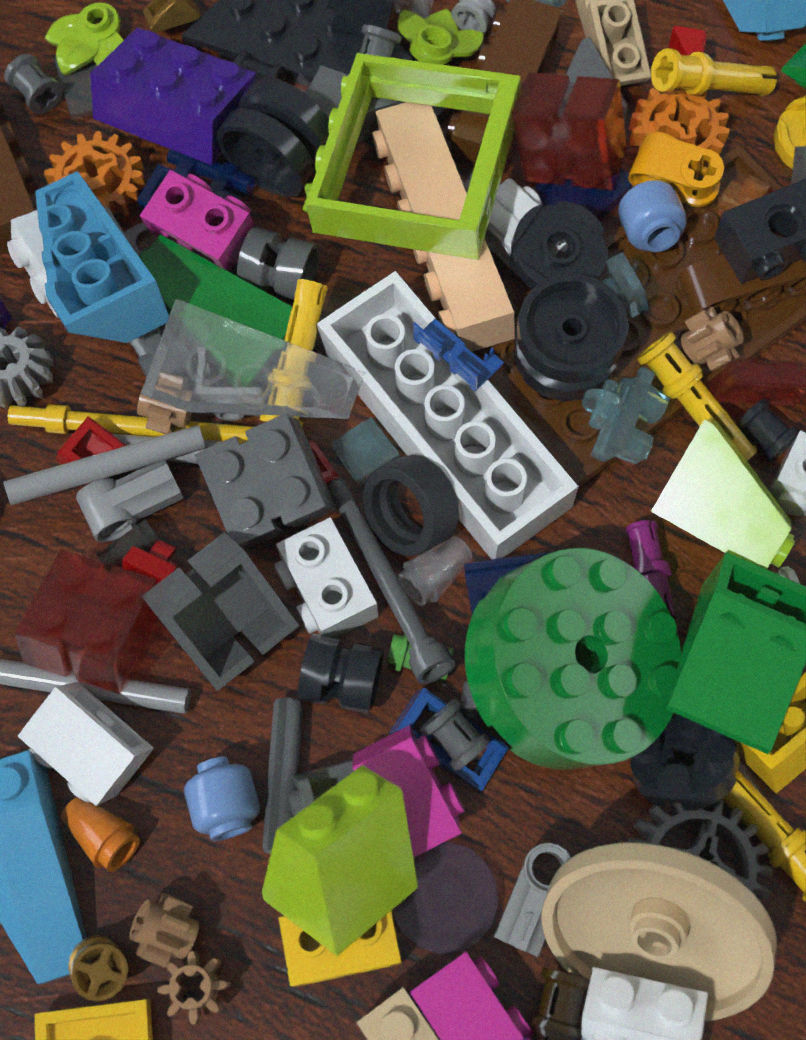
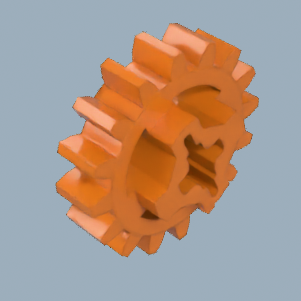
[629,88,730,167]
[44,131,146,217]

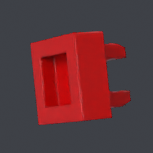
[122,540,177,598]

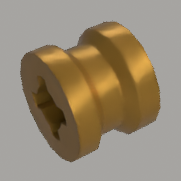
[68,935,128,1001]

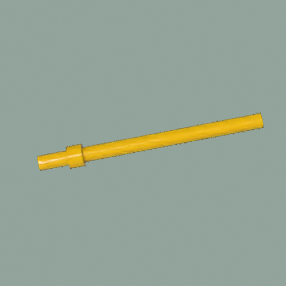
[8,404,254,441]

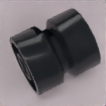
[298,633,384,715]

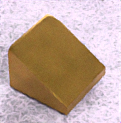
[143,0,202,33]

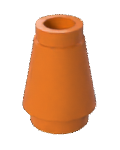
[60,797,140,872]

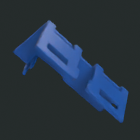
[413,319,504,392]

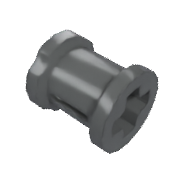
[360,24,401,57]
[4,54,63,114]
[420,698,491,771]

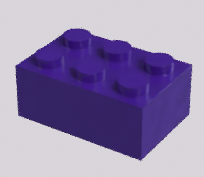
[90,27,256,165]

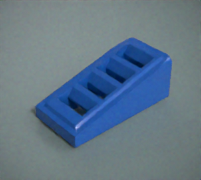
[389,688,509,792]

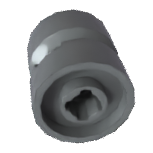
[237,226,320,300]

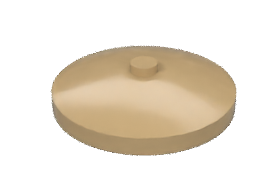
[542,843,777,1021]

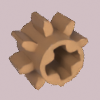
[681,307,744,371]
[137,373,196,434]
[130,893,199,968]
[158,951,231,1024]

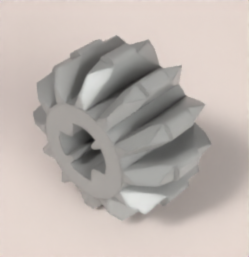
[0,326,54,409]

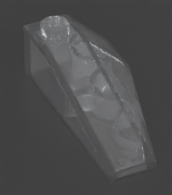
[141,299,366,419]

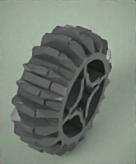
[626,799,773,899]

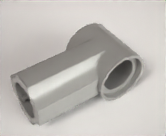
[76,460,184,543]
[494,843,571,957]

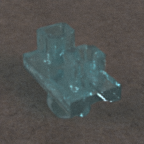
[582,366,670,464]

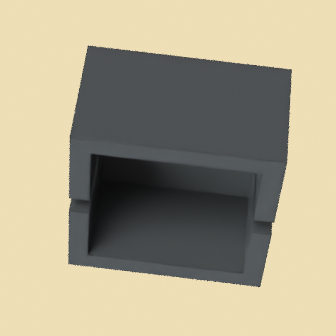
[195,413,337,549]
[142,532,299,691]

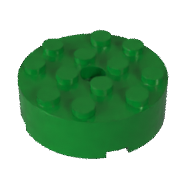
[465,548,682,770]

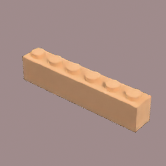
[372,102,515,352]

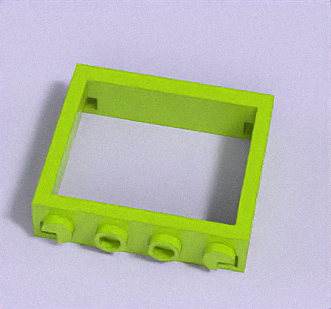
[303,53,521,260]

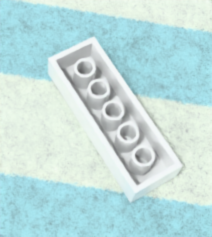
[317,271,579,564]

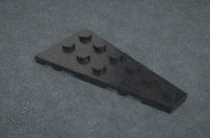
[181,0,455,125]

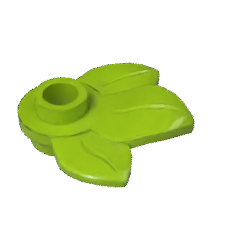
[45,2,124,76]
[397,9,484,65]

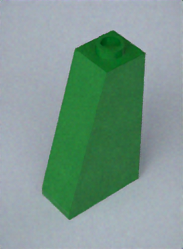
[139,234,292,394]

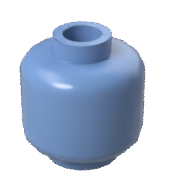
[618,180,687,252]
[184,757,261,841]

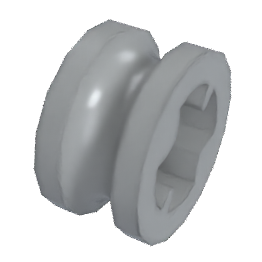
[452,0,496,33]

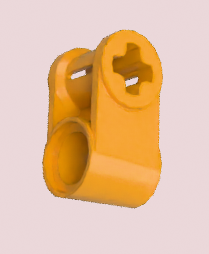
[628,132,724,208]

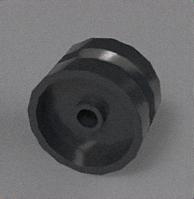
[216,77,329,197]
[514,273,629,402]

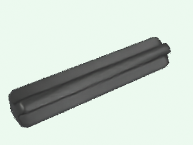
[262,697,304,854]

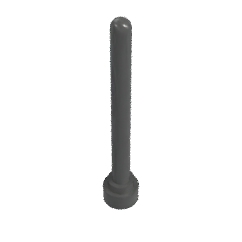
[328,478,455,684]

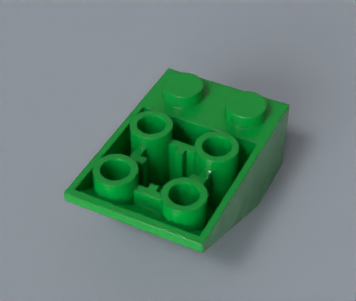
[665,552,806,754]

